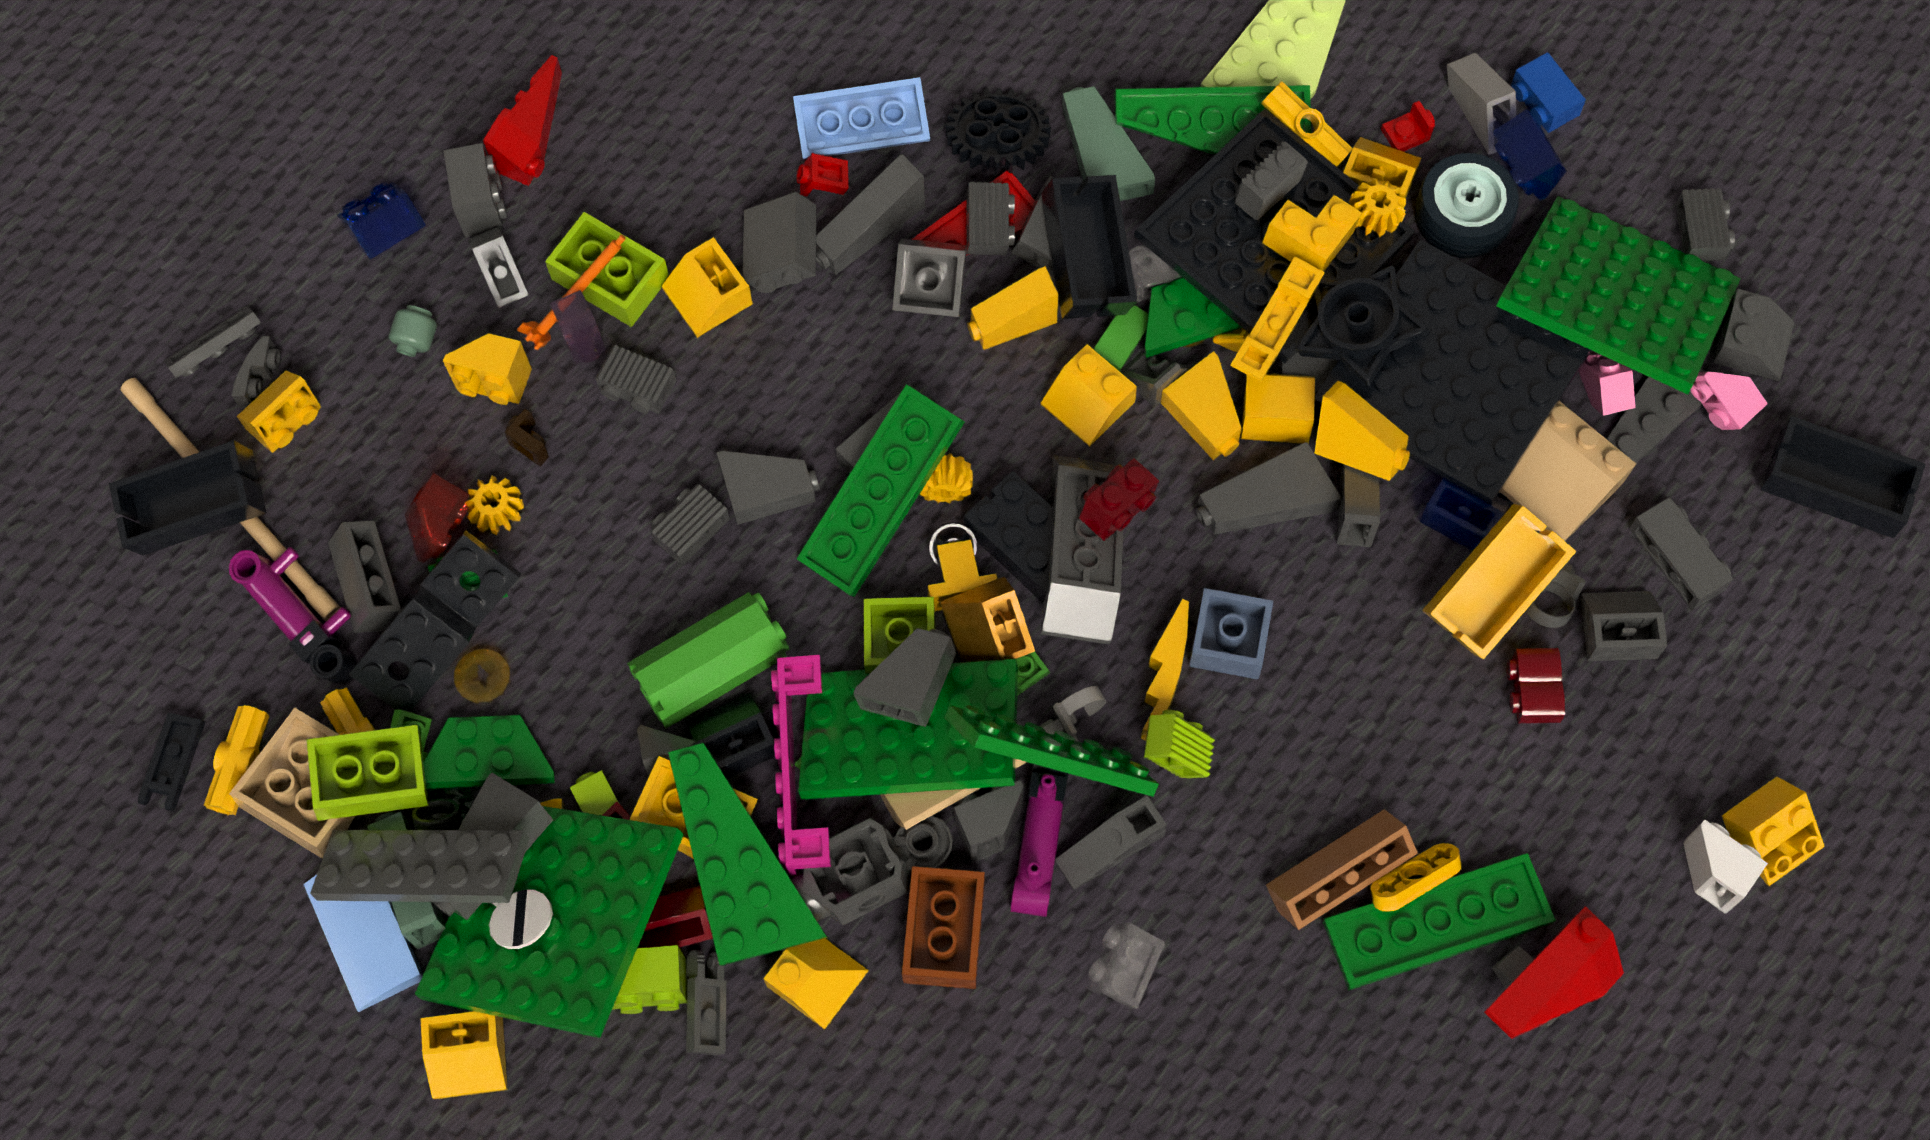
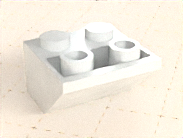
[1683,820,1768,914]

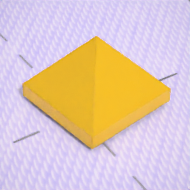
[1213,328,1250,352]

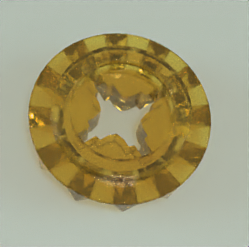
[454,649,510,704]

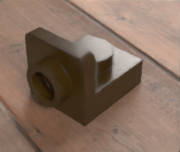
[504,409,549,467]

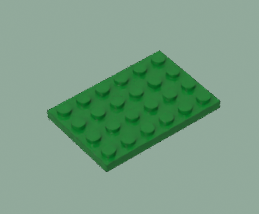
[798,659,1018,800]

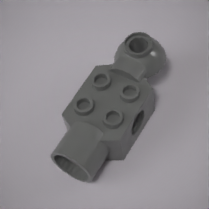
[791,816,953,926]

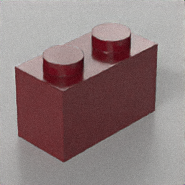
[639,886,713,948]

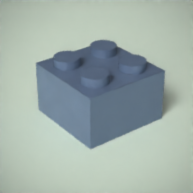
[1189,588,1273,679]

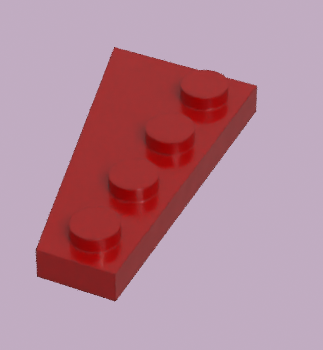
[912,171,1035,256]

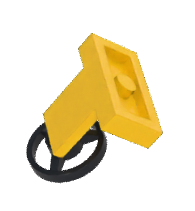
[928,522,997,611]

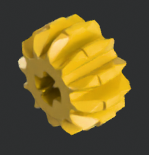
[1349,178,1406,237]
[919,453,973,504]
[464,475,524,535]

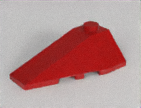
[483,55,562,186]
[1484,906,1624,1039]

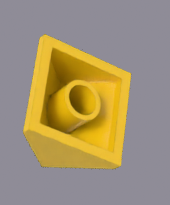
[1241,374,1315,444]

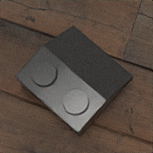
[1713,289,1795,381]

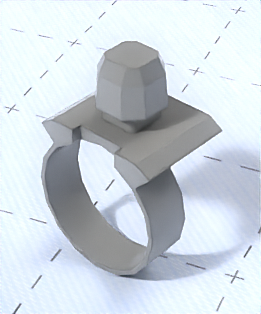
[1040,686,1106,742]

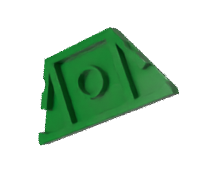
[1144,278,1242,358]
[424,715,555,789]

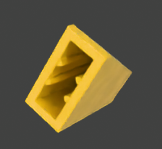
[967,266,1058,350]
[1161,351,1241,460]
[1314,381,1410,481]

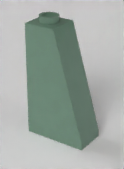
[1062,86,1155,201]
[367,812,447,949]

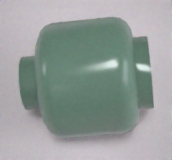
[388,305,437,357]

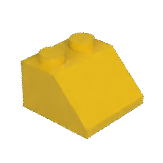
[1040,344,1137,447]

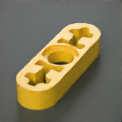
[1371,843,1461,912]

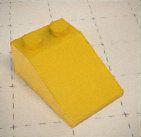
[629,756,758,859]

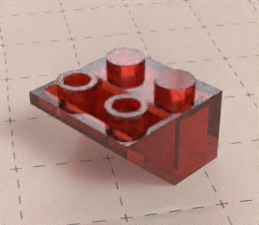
[405,473,470,563]

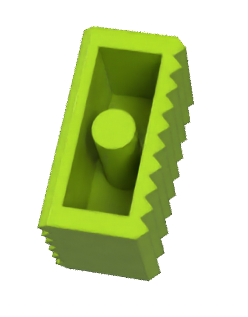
[1144,710,1215,778]

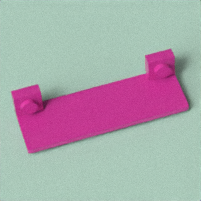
[771,655,831,878]

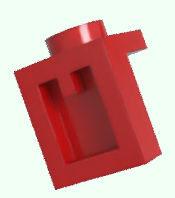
[1381,101,1435,152]
[796,153,848,196]

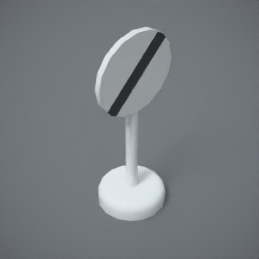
[489,890,553,949]

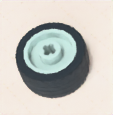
[1415,153,1519,258]

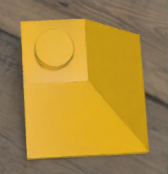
[763,938,869,1030]

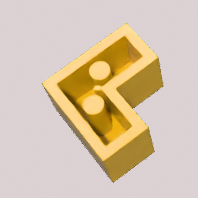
[1262,195,1362,272]

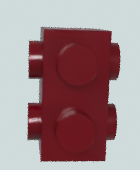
[1079,458,1159,541]

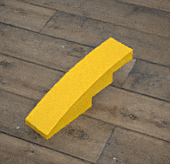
[1141,599,1189,741]

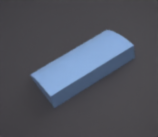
[793,77,930,160]
[304,875,423,1012]

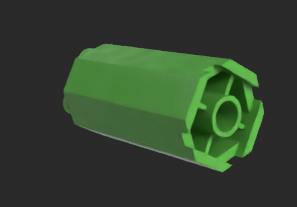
[627,592,790,729]

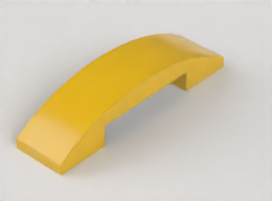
[1230,257,1325,382]

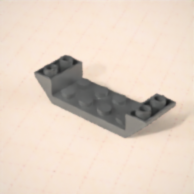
[1041,455,1124,645]

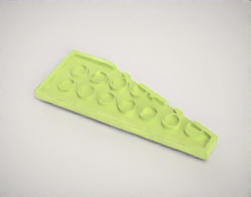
[1200,0,1346,100]

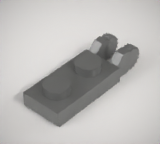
[686,950,727,1055]

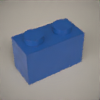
[1511,52,1586,133]

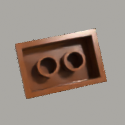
[902,866,985,989]

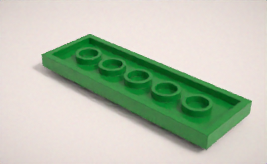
[797,384,965,597]
[945,705,1159,797]
[1323,853,1556,991]

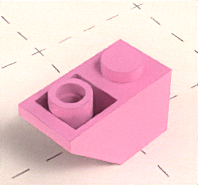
[1579,351,1635,416]
[1691,371,1768,430]

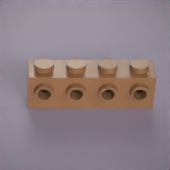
[1266,809,1418,930]

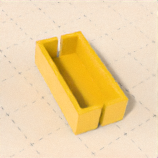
[1422,504,1576,659]

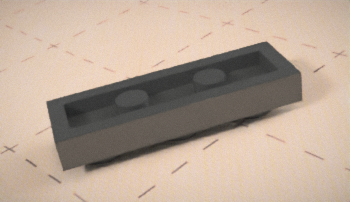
[164,306,261,378]

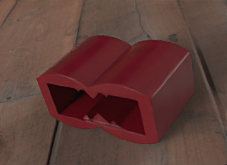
[1507,648,1565,723]

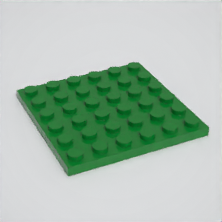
[1496,196,1741,395]
[415,806,684,1038]

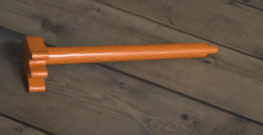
[517,234,626,350]

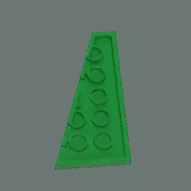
[1114,85,1312,155]
[668,743,828,966]

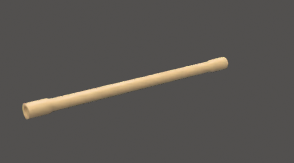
[120,378,341,621]

